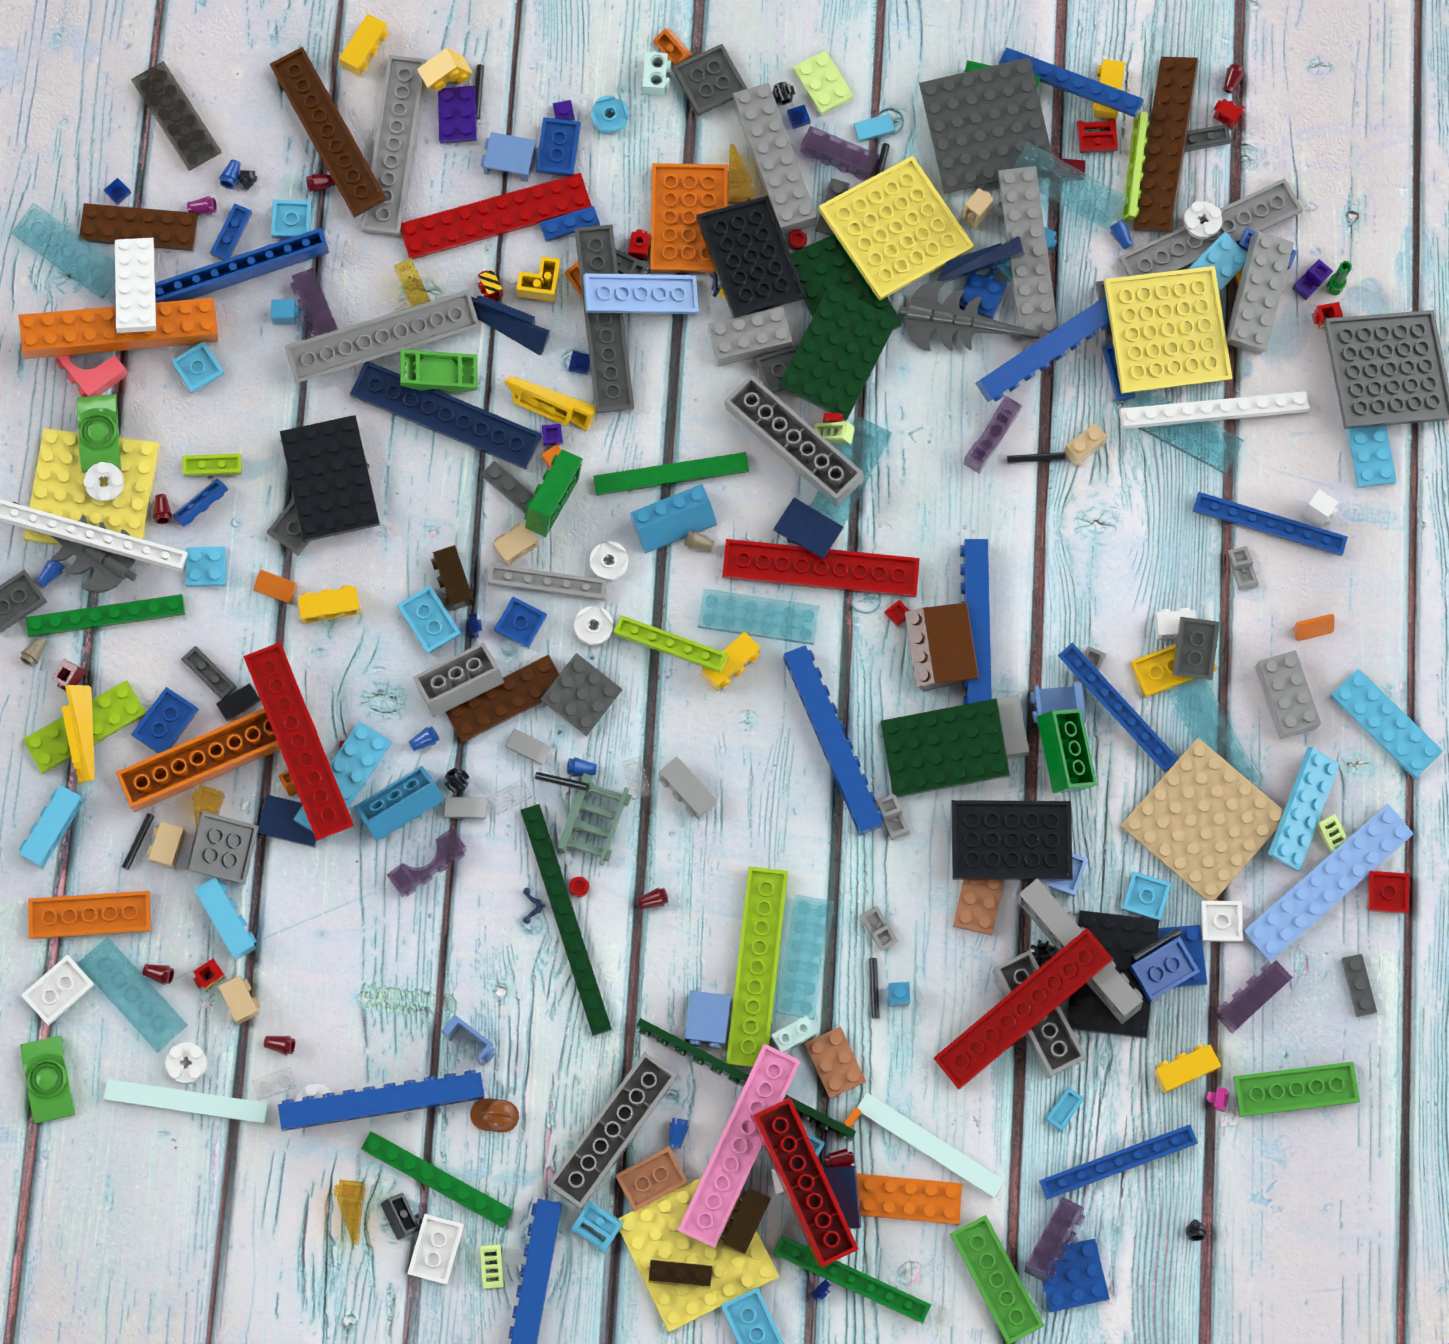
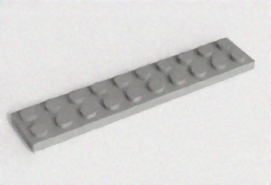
[362,55,426,236]
[998,166,1058,351]
[1119,178,1303,276]
[284,290,480,383]

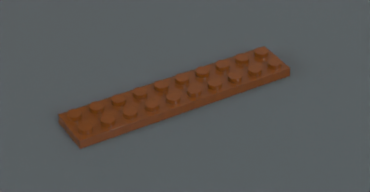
[269,47,387,218]
[1133,56,1199,233]

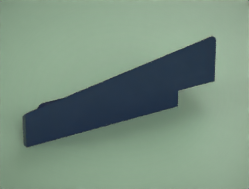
[936,236,1025,283]
[471,296,550,355]

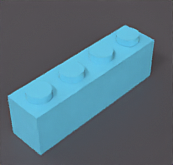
[19,785,85,869]
[194,877,257,961]

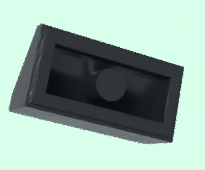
[381,1193,420,1240]

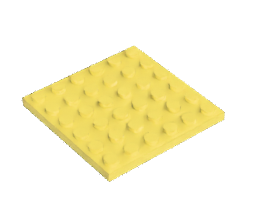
[818,156,975,301]
[1103,266,1233,394]
[24,428,160,545]
[618,1177,779,1332]

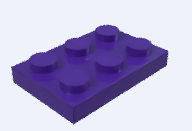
[438,86,478,144]

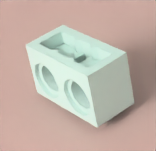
[642,52,671,96]
[771,1016,817,1053]

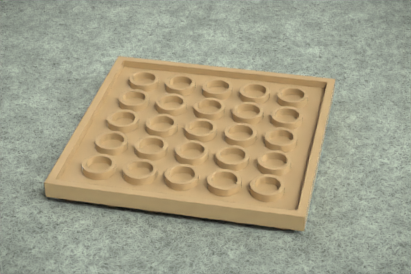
[1120,738,1284,901]

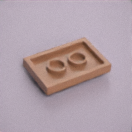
[953,880,1004,936]
[804,1027,866,1099]
[615,1147,688,1212]

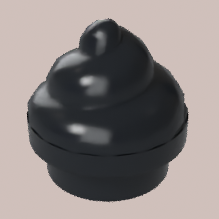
[238,170,257,190]
[1186,1219,1206,1241]

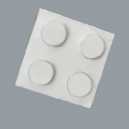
[1201,901,1243,942]

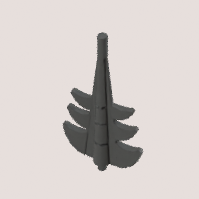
[898,281,1041,352]
[13,501,137,593]

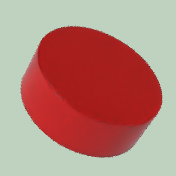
[788,230,807,250]
[569,877,589,898]

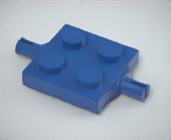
[959,267,1007,319]

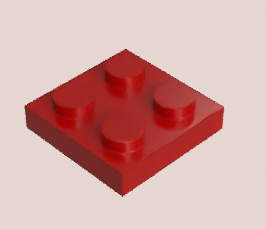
[1367,871,1410,914]

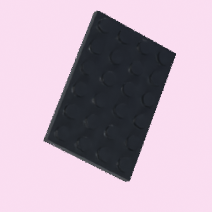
[696,196,806,318]
[279,415,380,542]
[951,800,1073,881]
[1067,910,1160,1039]

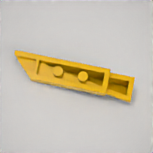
[504,376,596,431]
[61,685,95,784]

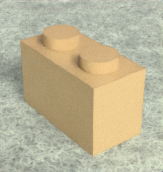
[961,188,994,230]
[1064,423,1108,467]
[493,522,539,566]
[147,821,186,869]
[218,975,260,1025]

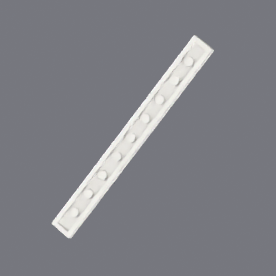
[1119,391,1310,429]
[0,500,188,572]

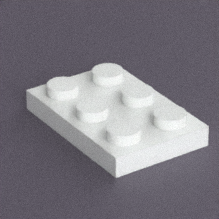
[21,954,95,1026]
[407,1214,464,1285]

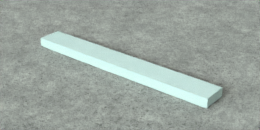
[103,1079,268,1124]
[857,1093,1005,1198]

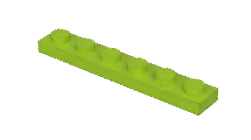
[1122,111,1149,223]
[613,615,728,673]

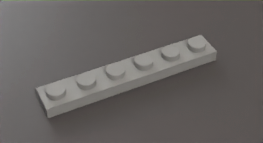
[488,564,607,601]

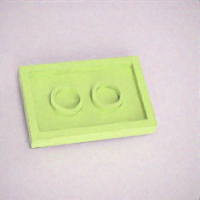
[793,50,854,115]

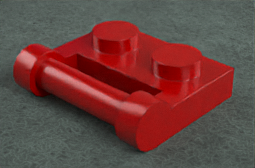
[1076,119,1118,153]

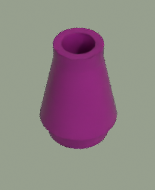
[187,196,217,215]

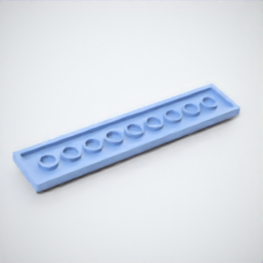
[1243,804,1414,962]

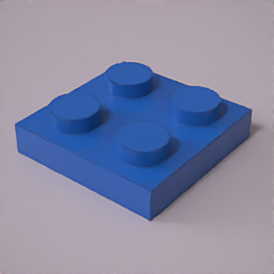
[494,596,547,649]

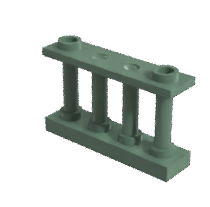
[558,773,631,866]

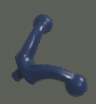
[710,273,720,297]
[523,888,546,924]

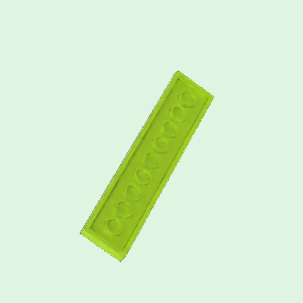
[726,866,788,1068]

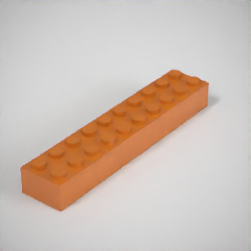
[18,298,218,359]
[116,706,318,813]

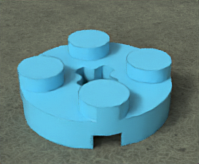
[591,95,629,134]

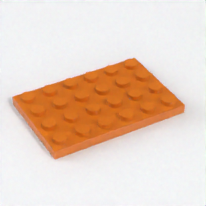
[650,163,728,273]

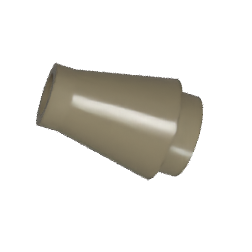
[684,530,715,552]
[20,637,47,667]

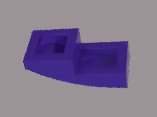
[1292,259,1333,300]

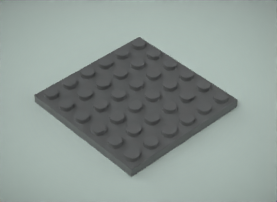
[919,57,1055,194]
[1324,310,1449,429]

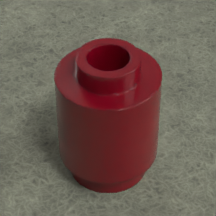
[824,1148,855,1167]

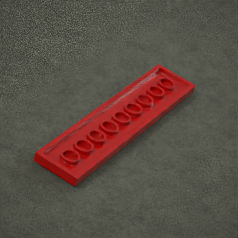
[400,173,592,260]
[722,539,920,597]
[243,642,354,841]
[933,928,1114,1090]

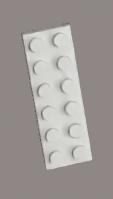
[115,238,156,333]

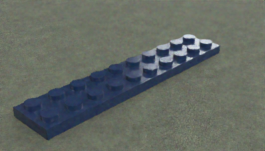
[350,361,542,470]

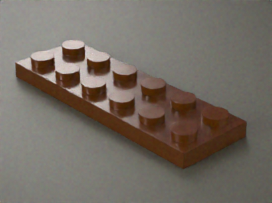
[79,203,198,251]
[445,654,559,744]

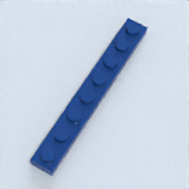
[999,47,1144,118]
[1192,492,1348,556]
[1058,642,1179,772]
[1039,1124,1198,1200]

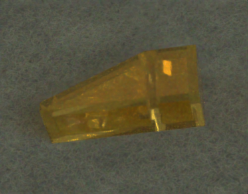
[728,144,755,204]
[192,784,225,827]
[334,1180,366,1246]

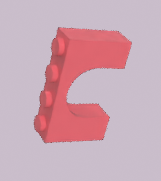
[55,355,128,397]

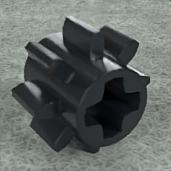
[772,82,796,105]
[444,768,470,792]
[1030,939,1054,964]

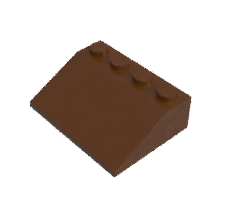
[905,603,979,692]

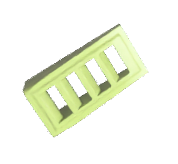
[814,421,854,445]
[1316,814,1347,852]
[480,1245,504,1289]

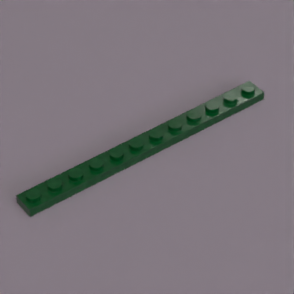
[521,804,612,1036]
[636,1018,856,1142]

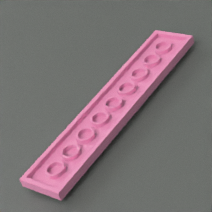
[678,1044,801,1248]

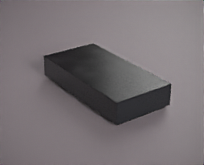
[216,683,261,721]

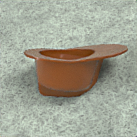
[470,1098,519,1132]

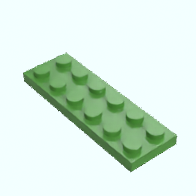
[1233,1062,1360,1117]
[950,1215,1044,1344]

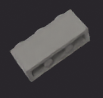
[995,695,1029,759]
[659,756,717,819]

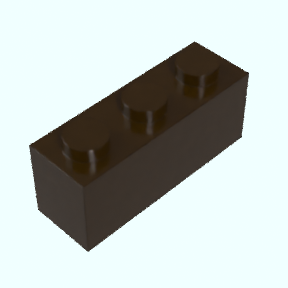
[431,545,474,611]
[720,1188,771,1256]
[648,1260,712,1289]

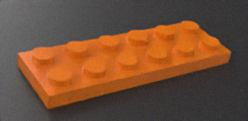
[28,891,151,940]
[857,1173,962,1225]

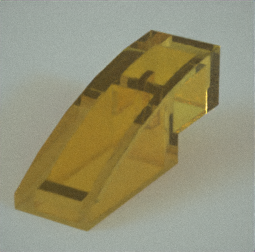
[394,258,430,307]

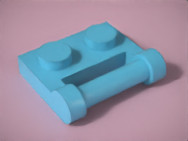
[570,1200,624,1253]

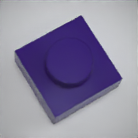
[552,100,575,121]
[542,424,563,446]

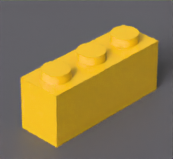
[339,13,389,77]
[1091,59,1125,121]
[297,585,361,624]
[701,632,761,691]
[1154,1044,1221,1094]

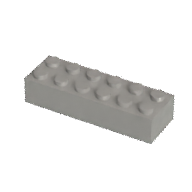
[1226,231,1294,354]
[992,950,1086,1079]

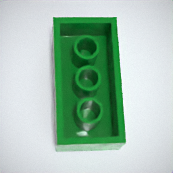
[524,449,583,537]
[1037,709,1097,793]

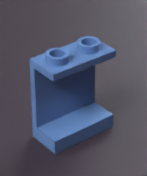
[481,132,536,182]
[1030,682,1086,728]
[685,990,731,1049]
[442,1014,495,1065]

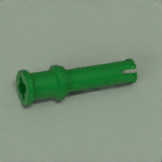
[1326,261,1352,295]

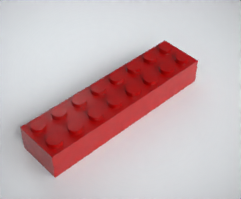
[750,1098,859,1267]

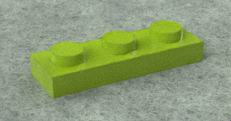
[183,454,242,476]

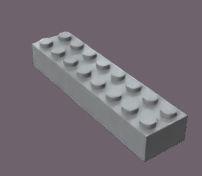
[733,83,817,235]
[724,375,864,507]
[1018,878,1143,1024]
[548,1052,677,1210]

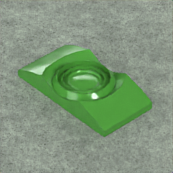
[400,349,478,393]
[77,394,121,473]
[20,1036,76,1124]

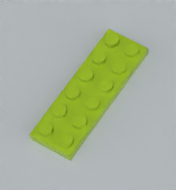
[22,680,146,774]

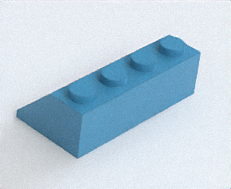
[630,484,717,554]
[354,766,444,842]

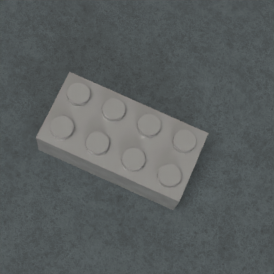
[708,306,793,367]
[413,642,504,718]
[1255,650,1321,740]

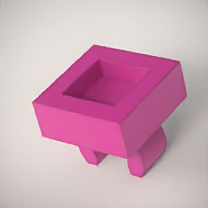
[1206,1087,1230,1112]

